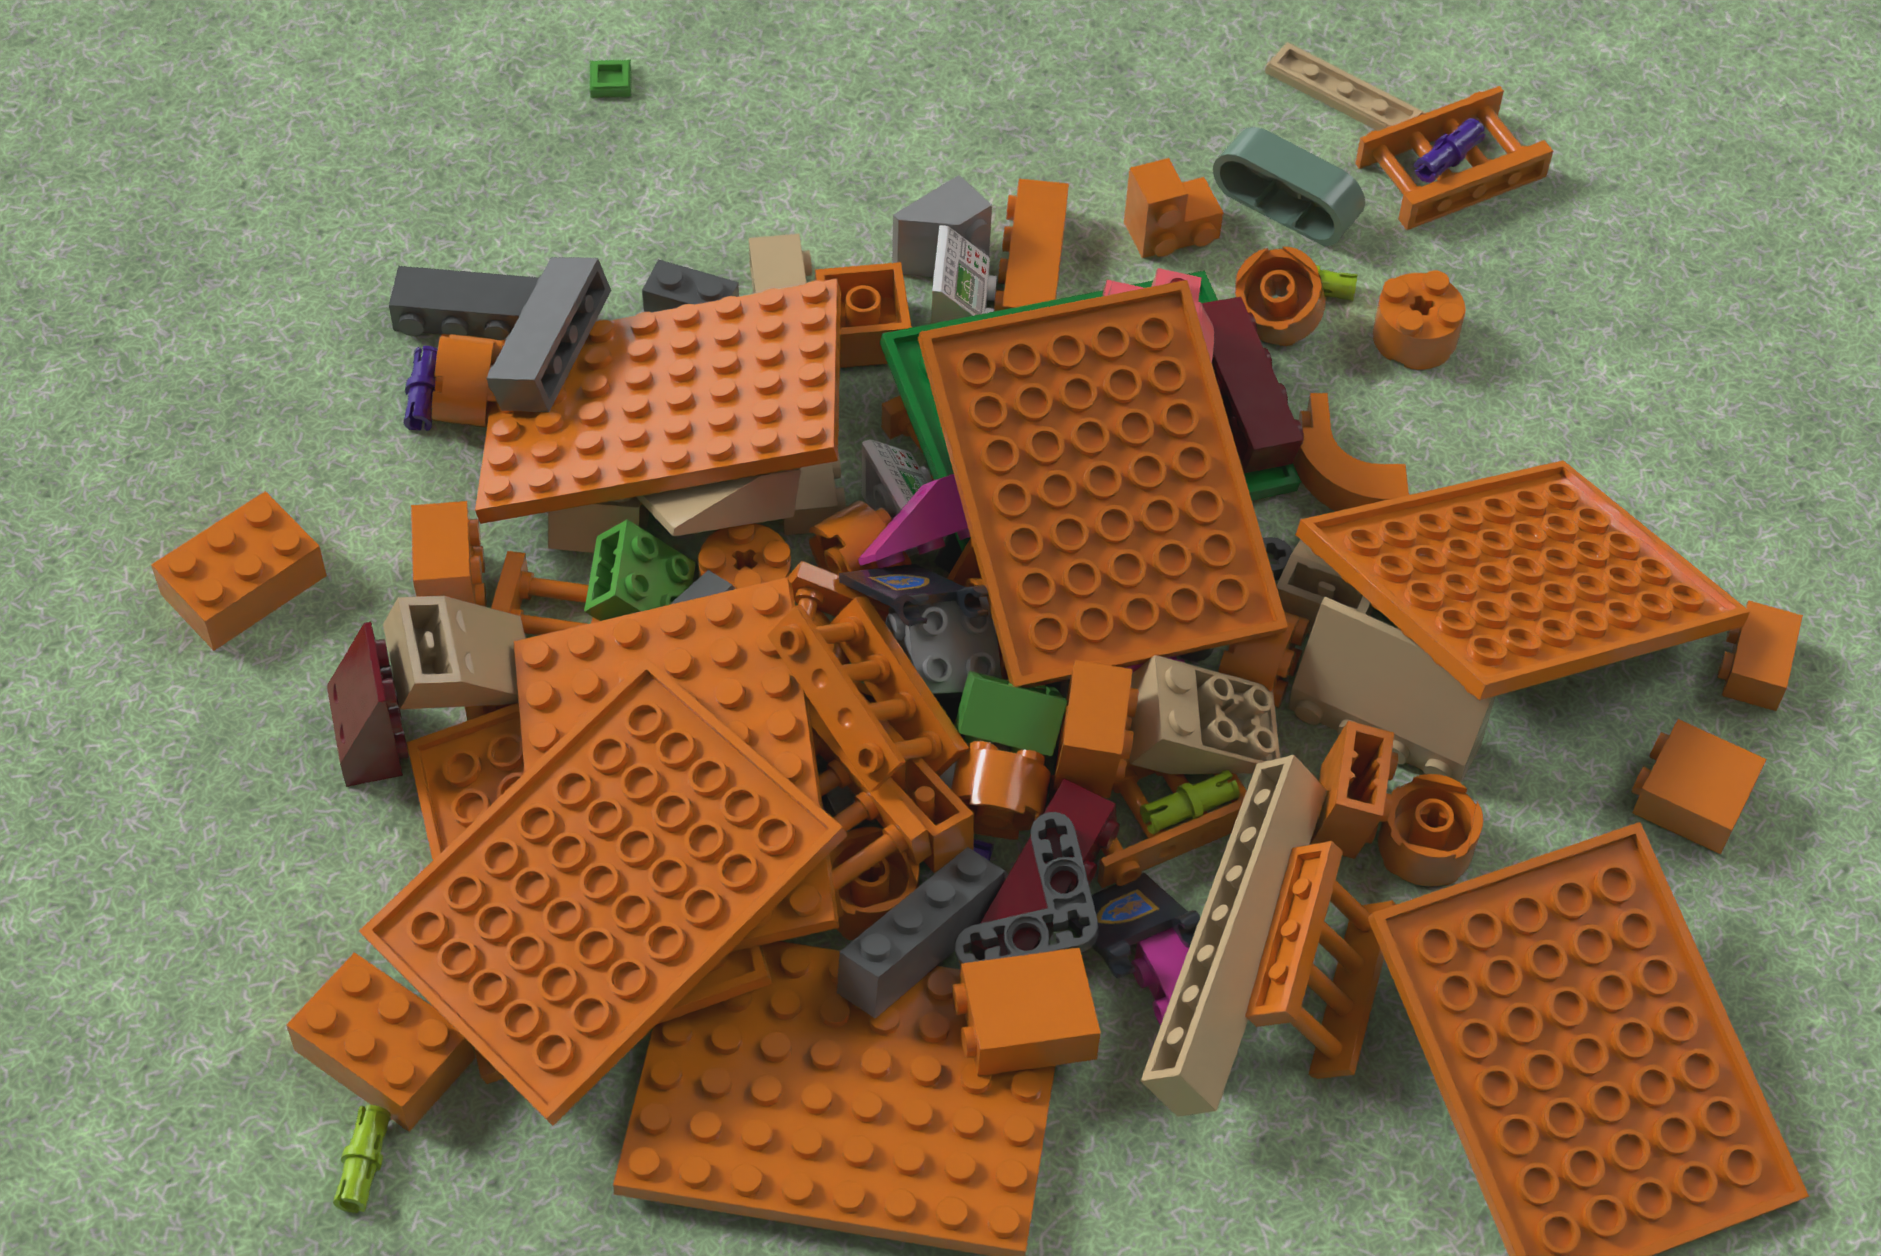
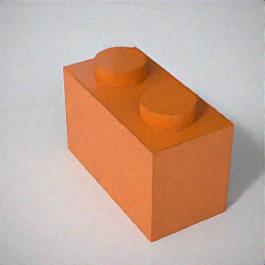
[1717,600,1803,711]

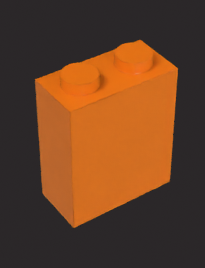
[952,948,1101,1076]

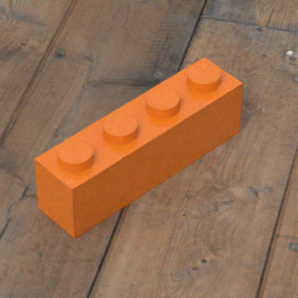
[994,178,1069,311]
[861,694,974,873]

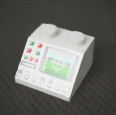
[931,225,997,324]
[862,439,946,557]

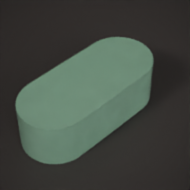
[1213,127,1365,246]

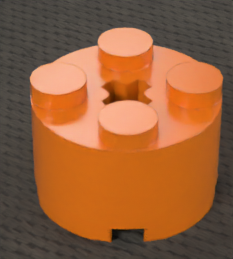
[1235,246,1326,347]
[1372,270,1466,370]
[432,334,504,427]
[809,501,912,575]
[698,523,791,589]
[1218,611,1310,708]
[951,741,1051,840]
[1378,774,1483,886]
[829,827,919,941]

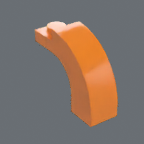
[1293,393,1409,511]

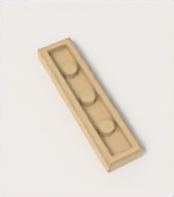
[1265,42,1425,131]

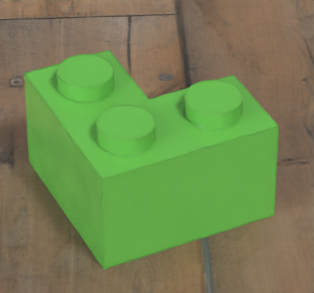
[954,670,1067,756]

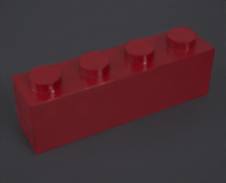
[1201,296,1304,474]
[971,778,1120,960]

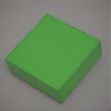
[590,60,631,98]

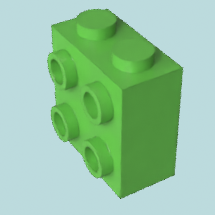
[584,519,696,621]

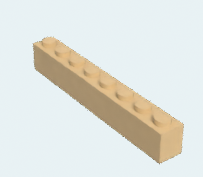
[749,234,846,535]
[1141,755,1328,1117]

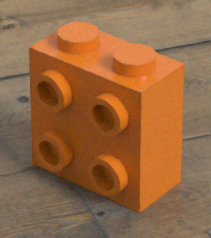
[1631,719,1767,854]
[1309,721,1398,859]

